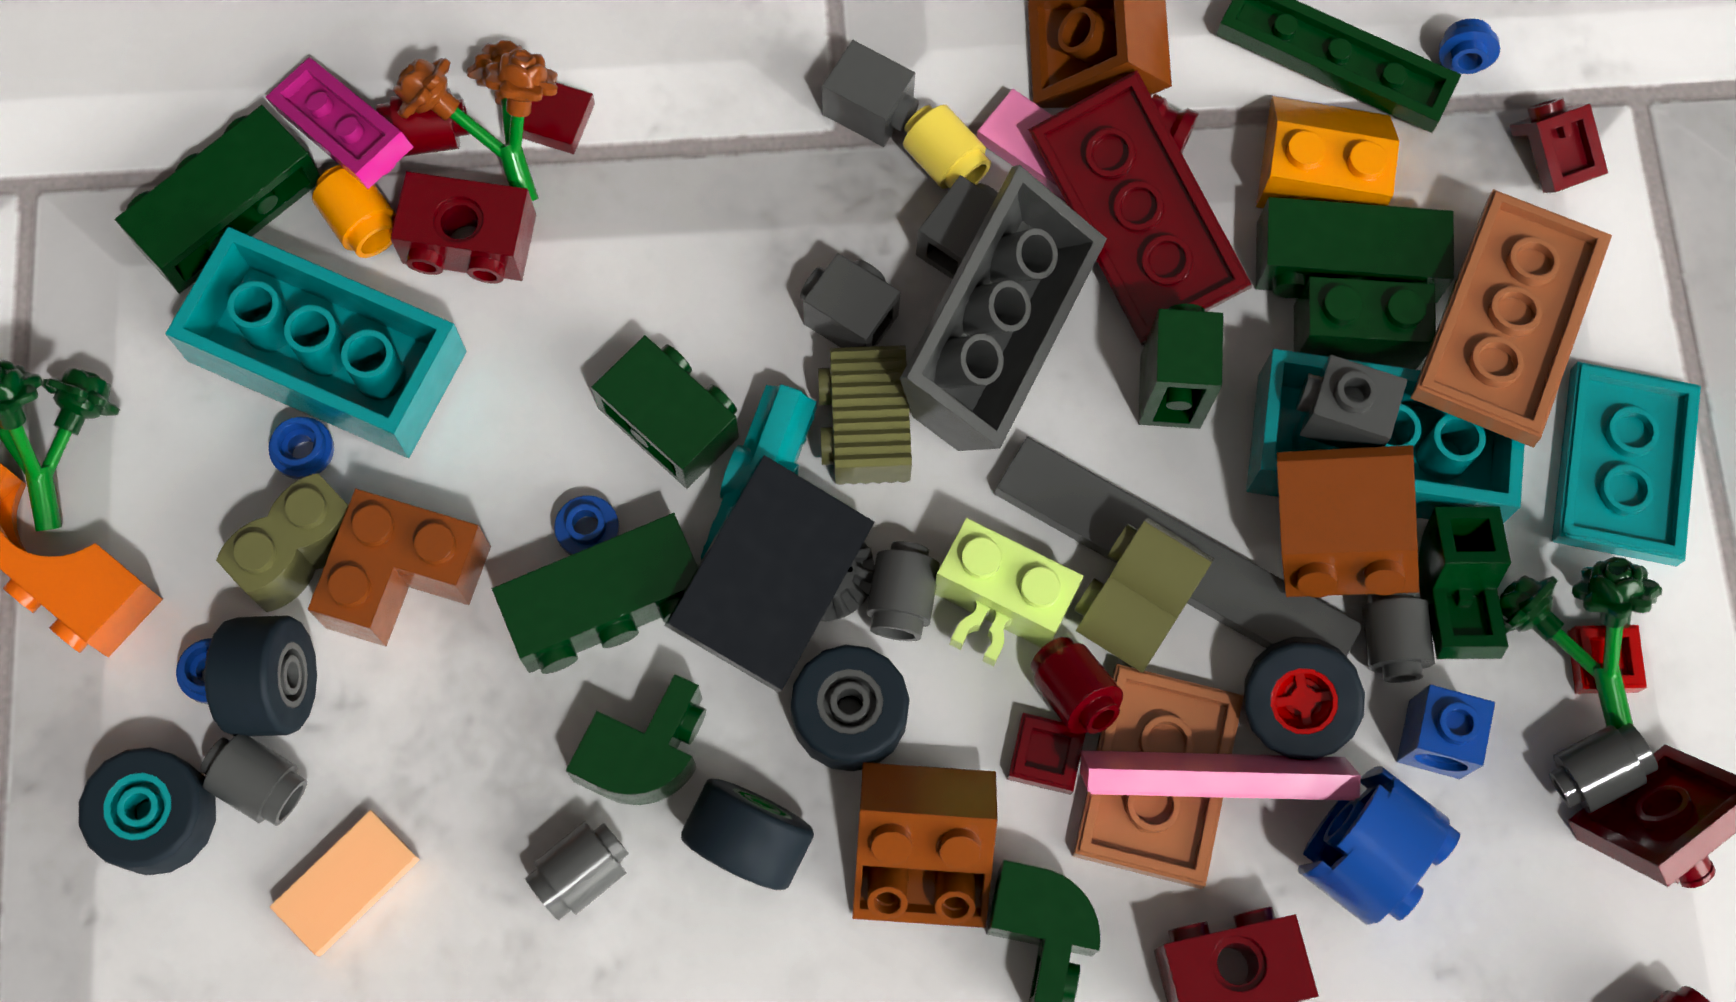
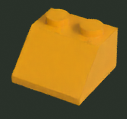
[1256,96,1399,208]

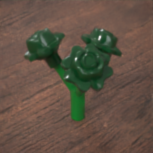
[0,360,120,531]
[1499,557,1662,729]

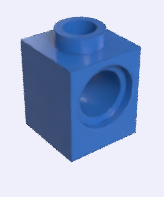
[1397,684,1495,779]

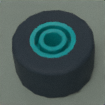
[79,747,216,875]

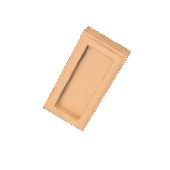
[270,810,420,957]

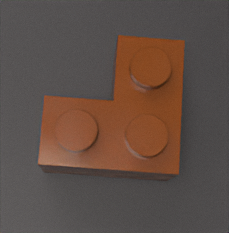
[307,488,491,647]

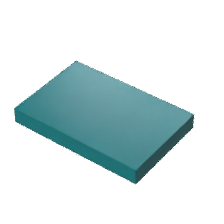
[1551,362,1701,567]

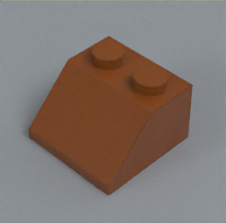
[1028,0,1172,108]
[1277,445,1419,598]

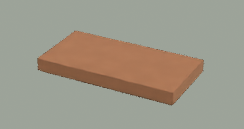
[1411,189,1612,448]

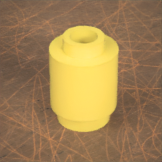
[903,105,991,189]

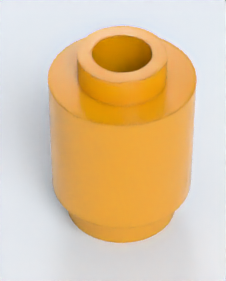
[312,165,396,258]

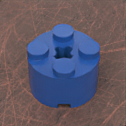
[1298,766,1460,925]

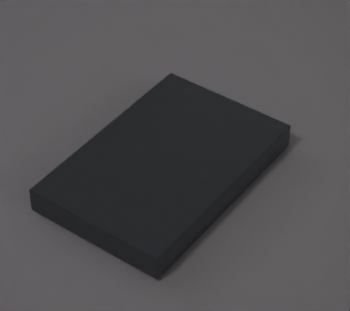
[664,455,875,692]

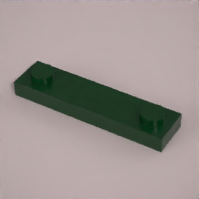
[1216,0,1461,133]

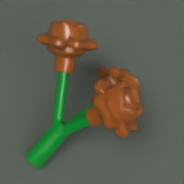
[393,40,558,201]

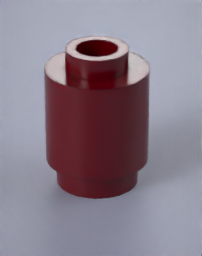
[376,88,470,156]
[1031,637,1123,734]

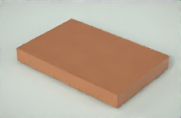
[1072,664,1244,889]

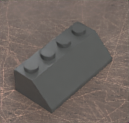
[900,165,1107,451]

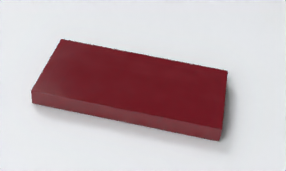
[1028,70,1252,346]

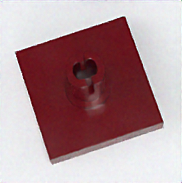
[1568,744,1736,888]

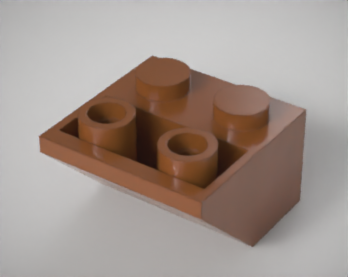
[852,762,998,928]

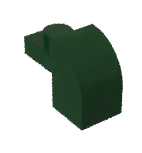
[1418,506,1511,659]
[566,674,707,805]
[986,860,1100,1002]

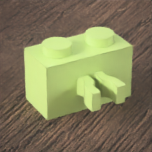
[935,518,1084,667]

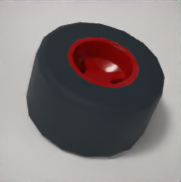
[1244,637,1365,760]

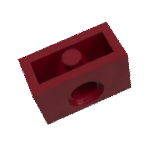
[390,171,536,284]
[1154,907,1319,1002]

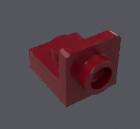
[1509,97,1608,193]

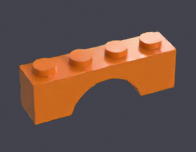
[0,462,163,658]

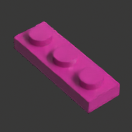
[266,57,413,189]

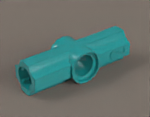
[701,384,817,560]

